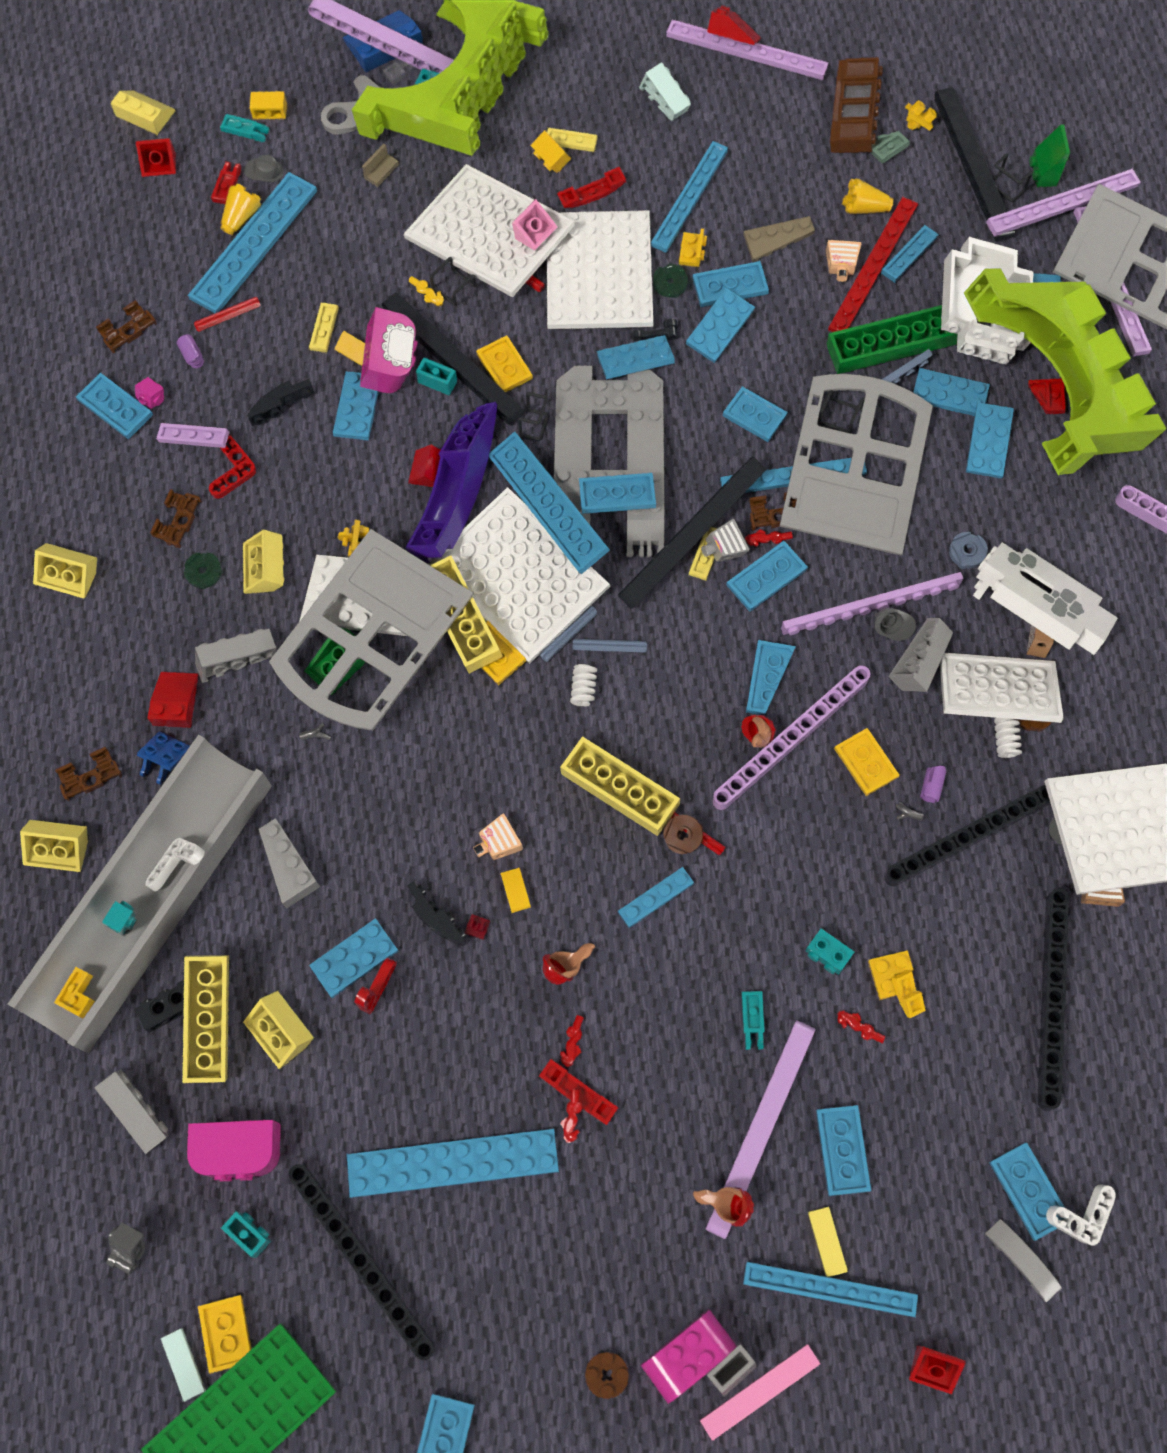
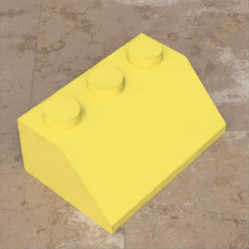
[111,91,175,135]
[243,529,284,594]
[33,543,97,598]
[20,820,88,872]
[243,991,314,1069]

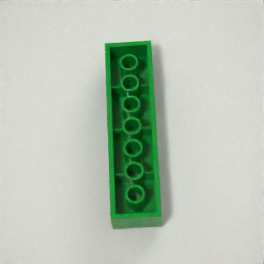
[826,305,958,374]

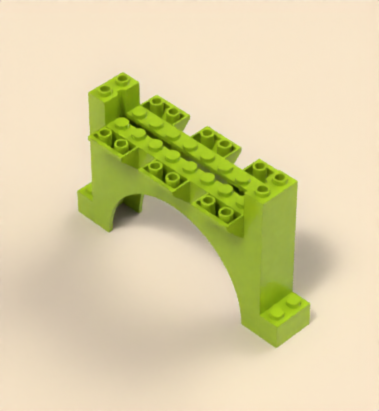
[352,0,548,156]
[963,268,1166,475]

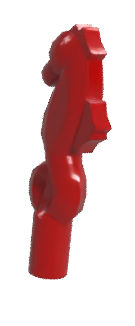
[745,529,793,547]
[837,1011,886,1043]
[560,1015,584,1068]
[561,1089,582,1143]

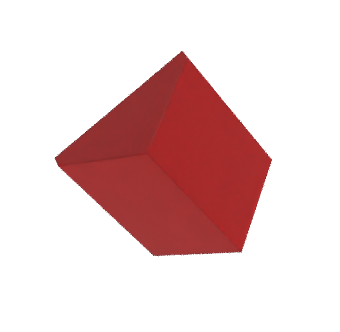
[135,138,176,177]
[408,444,441,487]
[909,1345,965,1394]

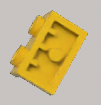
[679,229,707,267]

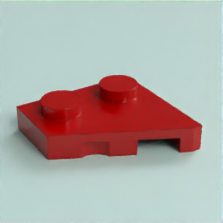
[1028,378,1065,414]

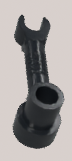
[632,319,678,341]

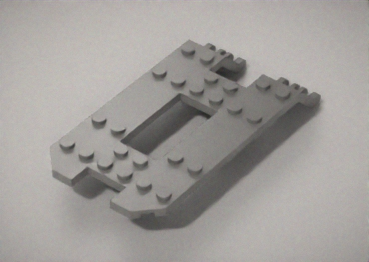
[554,366,664,557]

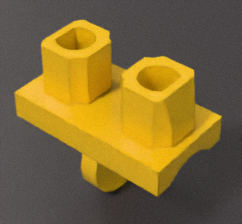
[905,100,937,131]
[338,520,369,557]

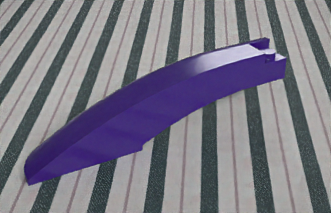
[405,402,497,563]

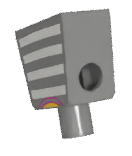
[701,519,749,562]

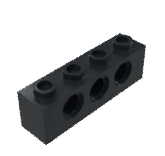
[135,980,184,1033]

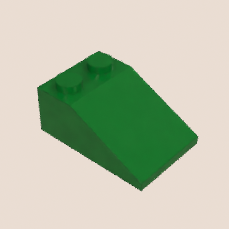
[1029,124,1070,187]
[305,628,365,695]

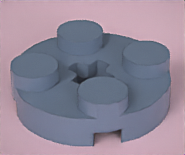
[949,532,988,569]

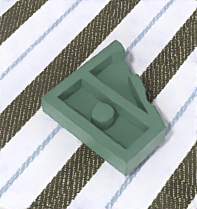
[870,131,909,164]

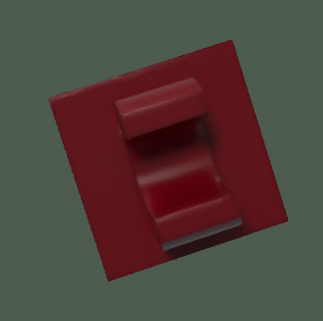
[464,914,491,940]

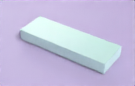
[161,1328,206,1401]

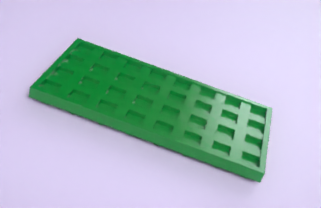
[141,1323,336,1453]

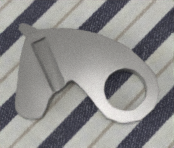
[321,75,381,134]

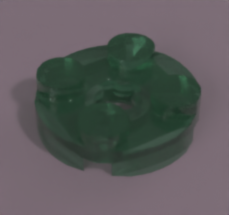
[653,264,688,298]
[184,552,222,589]

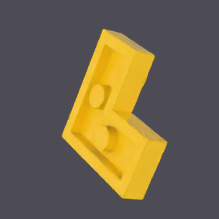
[868,950,913,1000]
[54,967,95,1019]

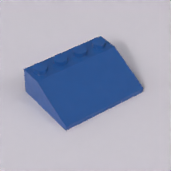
[343,10,423,73]

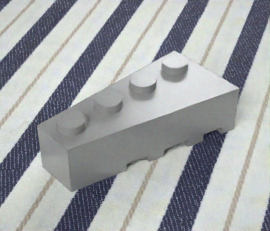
[888,618,953,692]
[195,629,276,683]
[259,818,320,909]
[95,1069,168,1154]

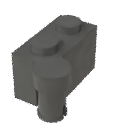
[106,1222,146,1275]

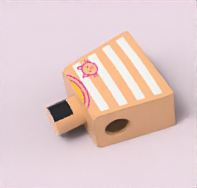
[826,240,861,282]
[473,813,523,860]

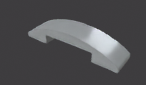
[985,1219,1062,1302]

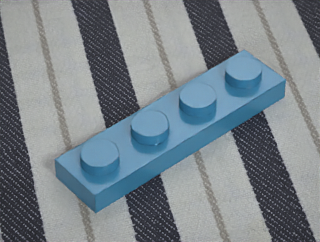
[881,225,938,283]
[618,867,694,928]

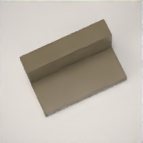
[362,144,399,187]

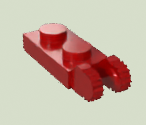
[211,162,241,204]

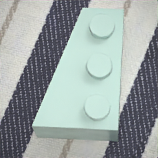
[639,62,691,121]

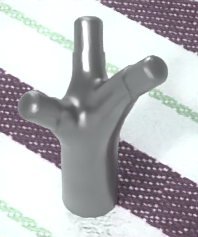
[299,723,331,740]
[896,802,924,821]

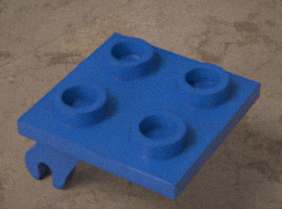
[137,731,190,785]

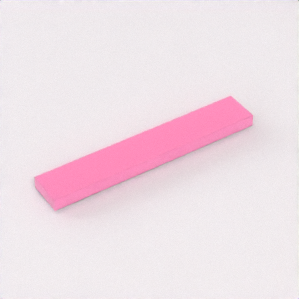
[700,1344,820,1441]

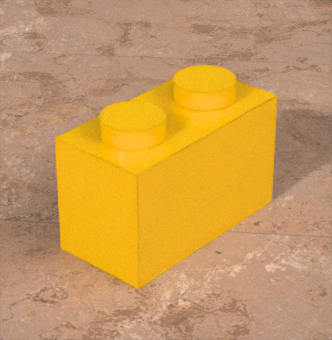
[250,91,287,119]
[531,130,571,173]

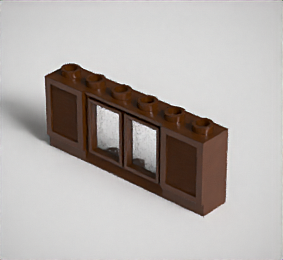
[830,57,883,153]

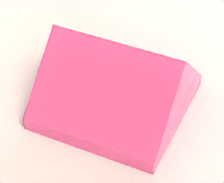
[512,199,557,250]

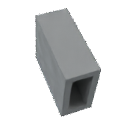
[707,1344,756,1397]

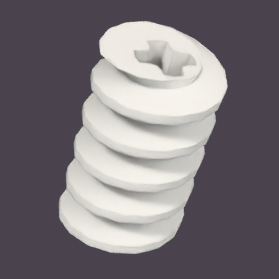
[570,664,597,706]
[994,718,1022,758]

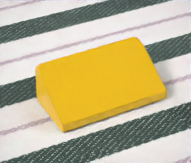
[335,331,365,366]

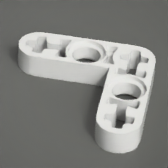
[145,838,205,891]
[1046,1184,1115,1245]

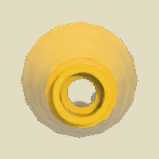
[842,178,893,214]
[220,184,261,235]

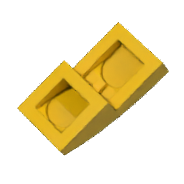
[501,868,531,913]
[891,970,926,1018]

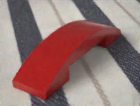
[557,167,626,208]
[539,1059,618,1125]

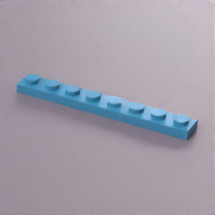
[651,141,728,253]
[720,458,867,493]
[743,1262,918,1317]

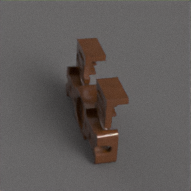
[96,300,157,353]
[150,489,202,548]
[749,492,796,531]
[55,747,122,801]

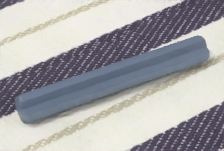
[540,606,597,662]
[573,639,647,652]

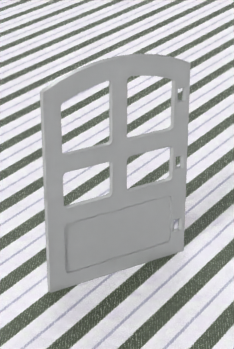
[1053,183,1167,329]
[780,374,933,556]
[269,529,474,731]

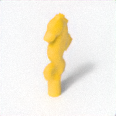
[409,276,444,306]

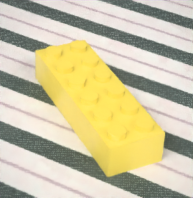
[430,555,503,674]
[560,736,680,836]
[183,955,229,1083]

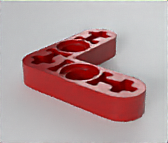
[209,436,256,499]
[355,957,397,1014]

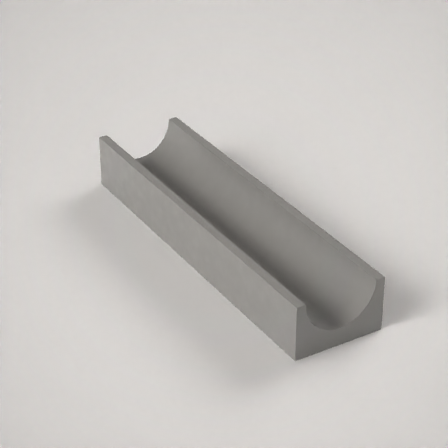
[8,734,272,1054]

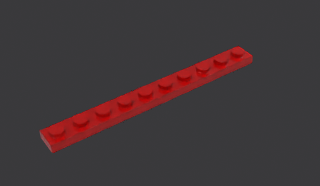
[828,197,918,332]

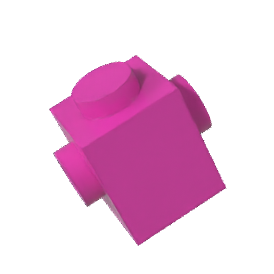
[135,377,164,409]

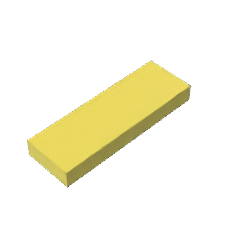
[547,128,597,152]
[309,303,339,353]
[689,527,716,581]
[808,1207,848,1277]

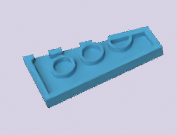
[746,640,796,716]

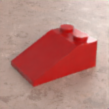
[707,6,761,45]
[148,672,199,728]

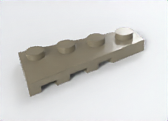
[743,216,815,262]

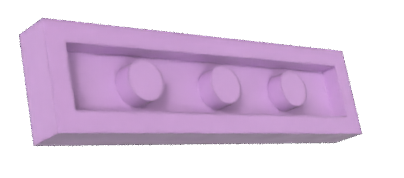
[156,423,229,448]

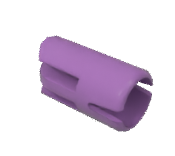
[177,334,204,368]
[920,766,946,803]

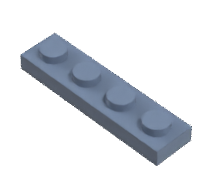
[882,349,933,384]

